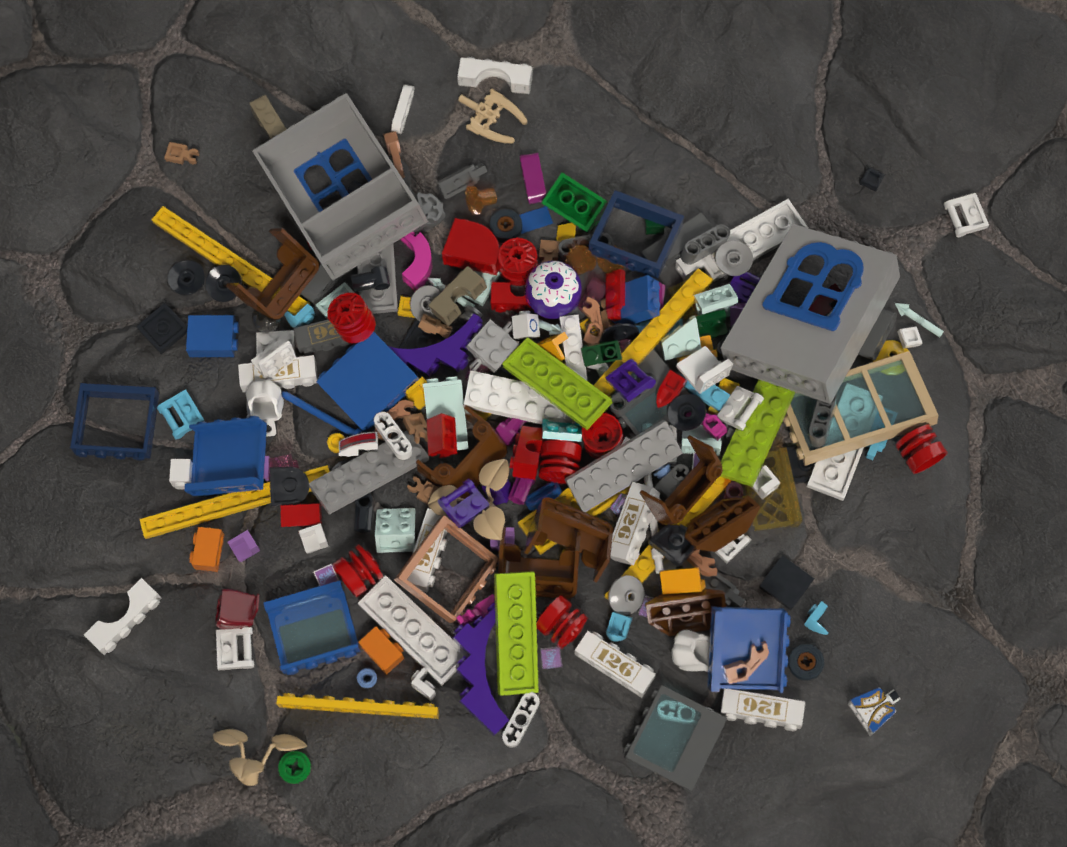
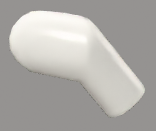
[587,363,609,377]

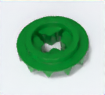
[278,751,311,784]

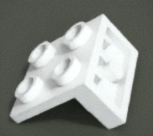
[251,338,296,380]
[676,346,733,394]

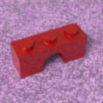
[491,282,535,313]
[510,426,544,480]

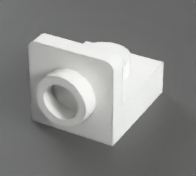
[411,667,436,701]

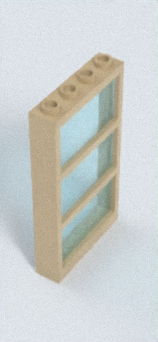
[783,351,938,466]

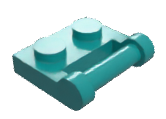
[542,419,582,442]

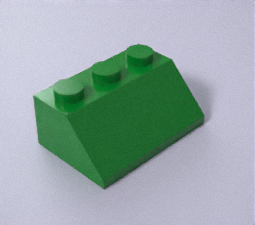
[541,173,608,232]

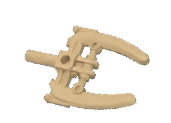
[458,89,527,143]

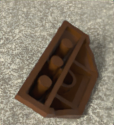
[685,495,760,552]
[645,588,726,636]

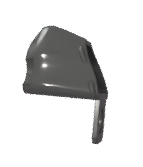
[413,192,445,235]

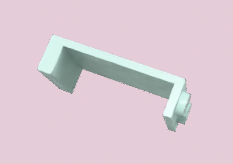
[423,376,469,450]

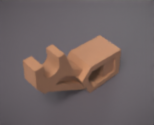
[384,131,405,178]
[581,297,604,345]
[374,400,414,441]
[687,548,717,577]
[723,641,769,684]

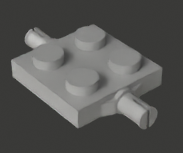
[465,319,519,372]

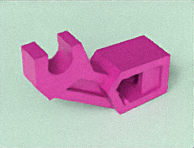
[685,413,727,441]
[456,594,495,626]

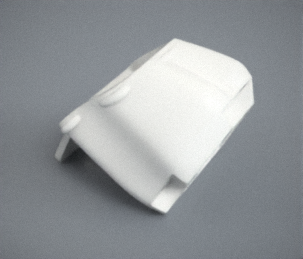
[246,380,284,436]
[672,630,710,672]

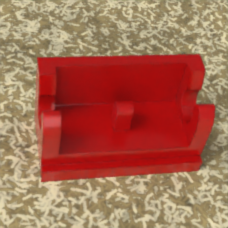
[427,413,457,458]
[280,504,322,527]

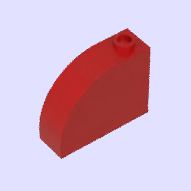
[442,218,499,275]

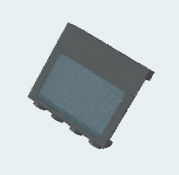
[595,349,689,439]
[624,685,727,794]

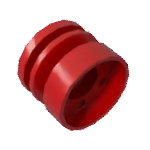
[498,238,538,286]
[327,293,376,343]
[582,413,624,460]
[895,424,948,474]
[539,440,582,484]
[332,544,383,597]
[536,595,588,649]

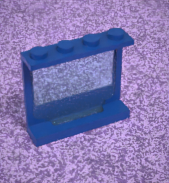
[264,580,360,675]

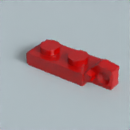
[606,269,625,322]

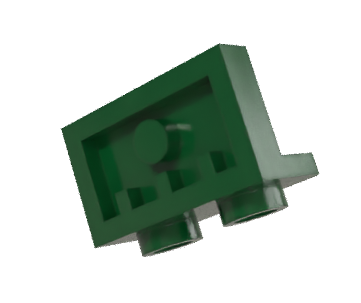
[687,309,728,339]

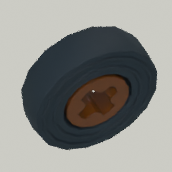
[489,209,523,242]
[788,644,824,680]

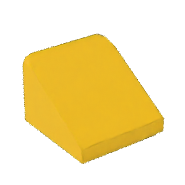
[556,223,576,243]

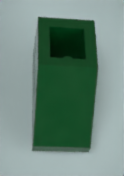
[581,340,622,367]

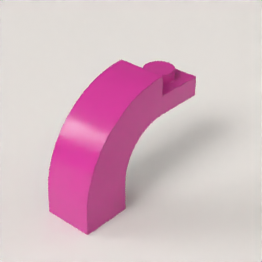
[400,232,432,291]

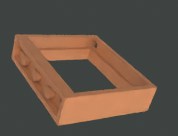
[394,515,499,623]

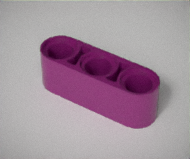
[520,153,546,204]

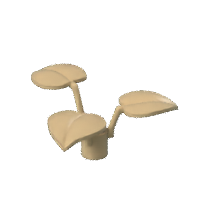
[428,459,509,540]
[213,729,307,786]

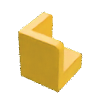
[405,377,427,410]

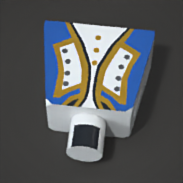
[848,688,900,736]

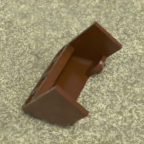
[226,228,319,319]
[416,406,508,499]
[639,435,723,525]
[524,497,613,583]
[498,527,581,599]

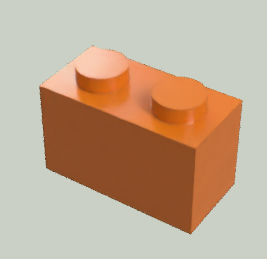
[190,527,225,572]
[358,626,404,675]

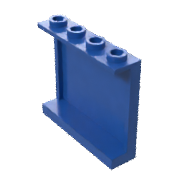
[316,332,419,433]
[184,416,267,496]
[707,607,790,693]

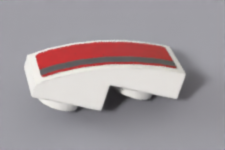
[339,432,378,457]

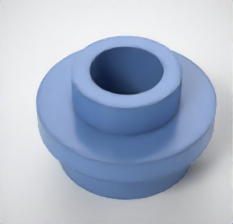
[653,463,671,479]
[357,668,377,688]

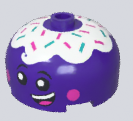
[525,261,582,319]

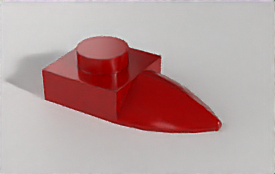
[656,370,687,408]

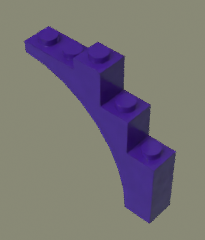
[388,314,483,377]
[453,601,509,736]

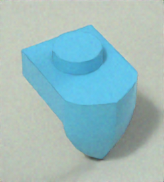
[284,303,315,328]
[804,601,828,635]
[606,612,632,642]

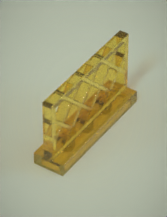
[745,447,802,531]

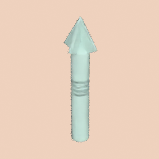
[428,278,475,307]
[895,303,944,337]
[539,319,563,335]

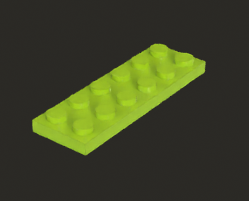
[502,337,613,430]
[720,380,795,487]
[494,572,539,695]

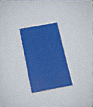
[519,206,553,234]

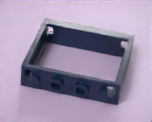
[588,190,684,279]
[70,383,159,460]

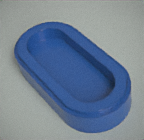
[525,482,562,510]

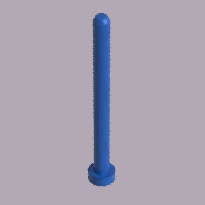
[282,391,363,436]

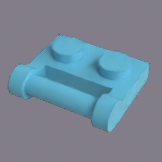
[157,389,205,439]

